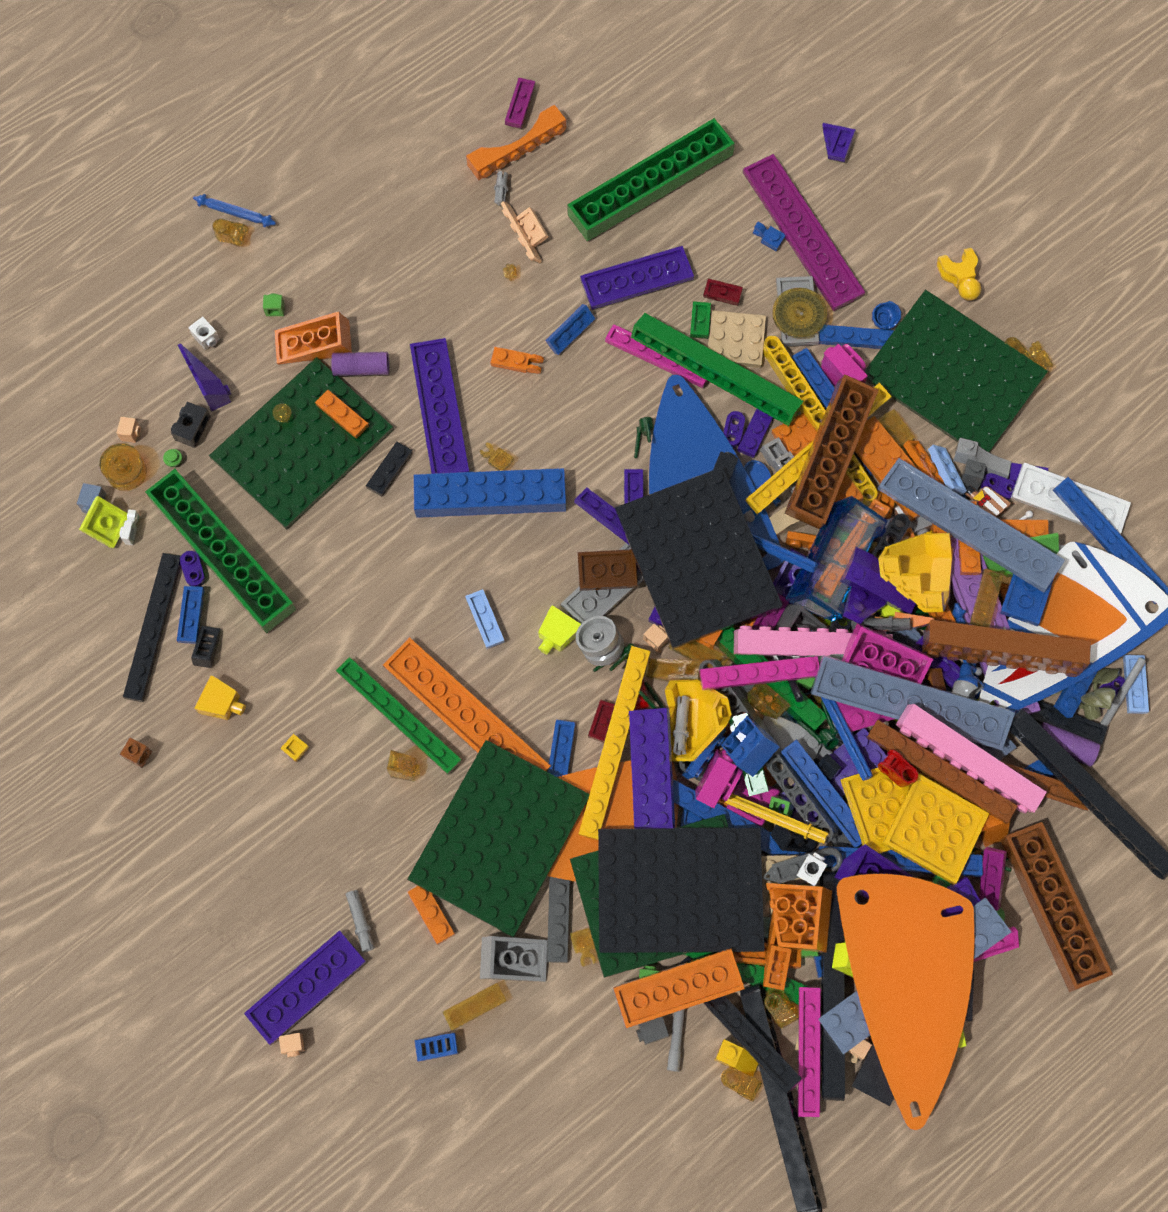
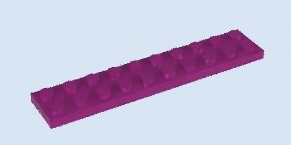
[742,154,865,311]

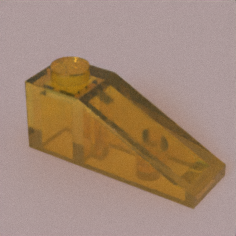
[646,658,709,682]

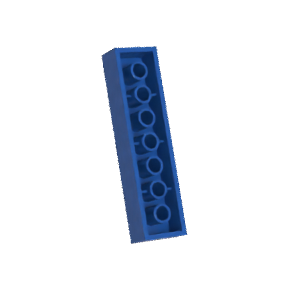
[414,468,566,518]

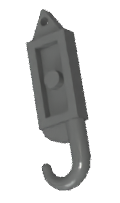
[762,847,843,884]

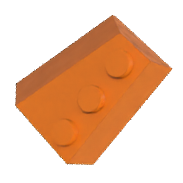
[766,883,832,953]

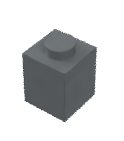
[961,459,986,491]
[636,1017,669,1045]

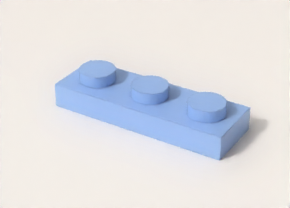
[928,445,967,495]
[465,589,505,649]
[1123,655,1149,714]

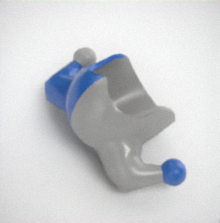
[951,663,984,699]

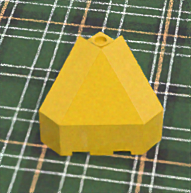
[878,531,953,612]
[665,679,731,761]

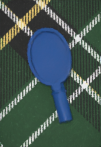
[744,460,781,506]

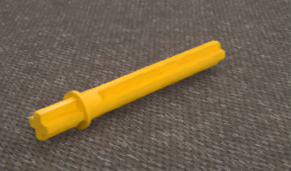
[725,793,829,844]

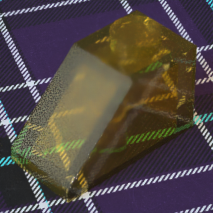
[747,683,791,720]
[387,750,420,782]

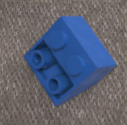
[721,716,780,777]

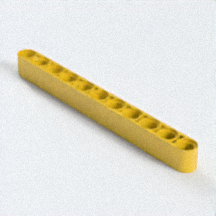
[763,336,878,508]

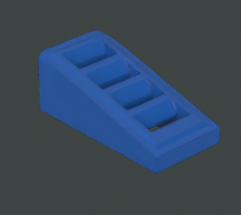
[415,1033,459,1062]

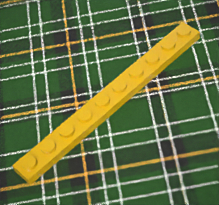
[745,383,892,514]
[579,646,650,840]

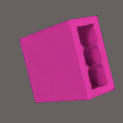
[821,344,868,387]
[695,749,743,808]

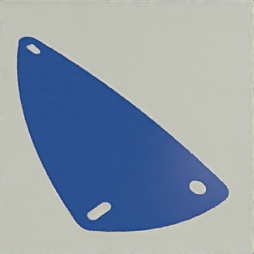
[649,375,783,570]

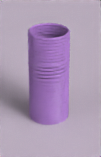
[331,351,389,376]
[1041,722,1100,767]

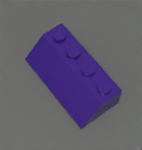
[834,844,915,900]

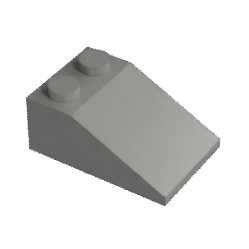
[762,711,822,764]
[480,936,547,982]

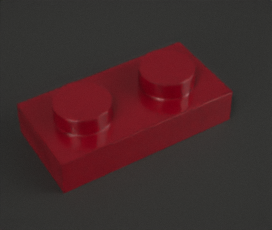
[703,278,743,306]
[588,700,615,743]

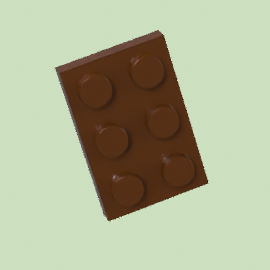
[578,549,637,591]

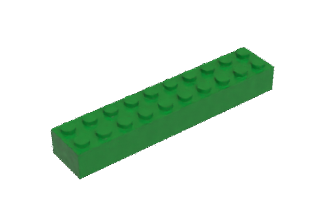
[567,118,735,242]
[145,469,296,634]

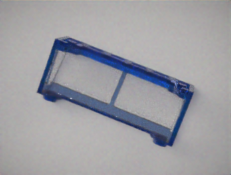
[785,496,888,621]

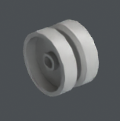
[576,616,624,666]

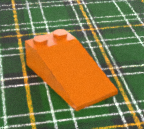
[274,311,352,365]

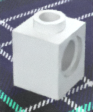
[188,317,220,350]
[796,852,827,886]

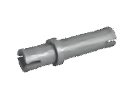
[673,696,690,755]
[345,890,375,952]

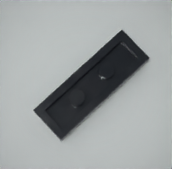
[366,441,413,497]

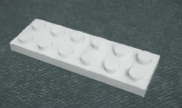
[1011,462,1131,535]

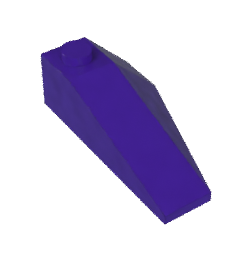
[178,343,232,412]
[840,547,916,614]

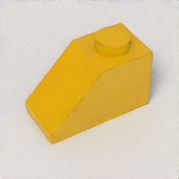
[714,1039,758,1078]

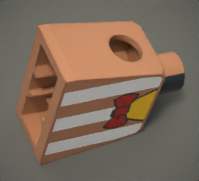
[964,485,1011,518]

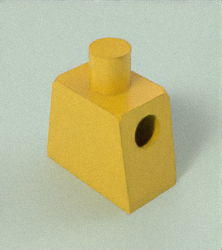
[194,675,246,720]

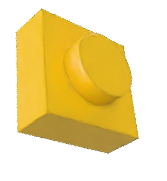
[280,734,309,762]

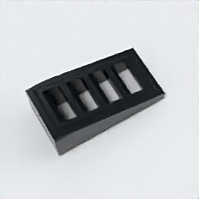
[191,626,221,668]

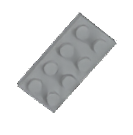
[776,276,819,346]

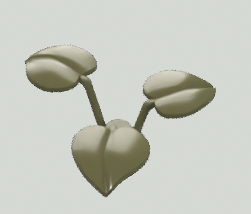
[1051,668,1119,720]

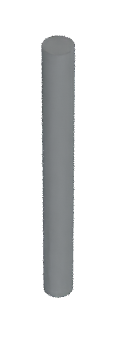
[1100,657,1146,726]

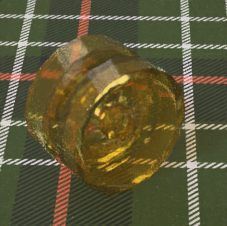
[99,443,147,491]

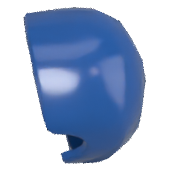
[872,301,901,330]

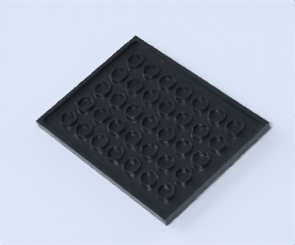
[615,467,782,649]
[598,828,764,953]

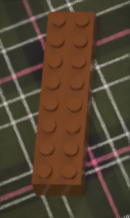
[784,374,878,529]
[922,620,1091,677]
[1000,822,1113,992]

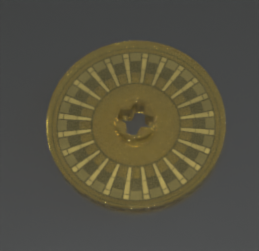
[772,288,827,338]

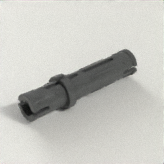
[851,616,913,632]

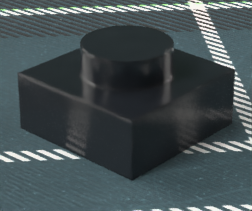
[817,754,842,781]

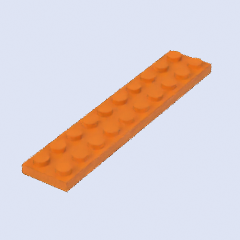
[383,637,551,772]

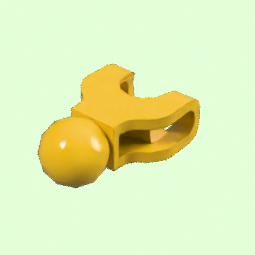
[937,248,981,301]

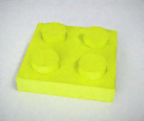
[79,496,127,548]

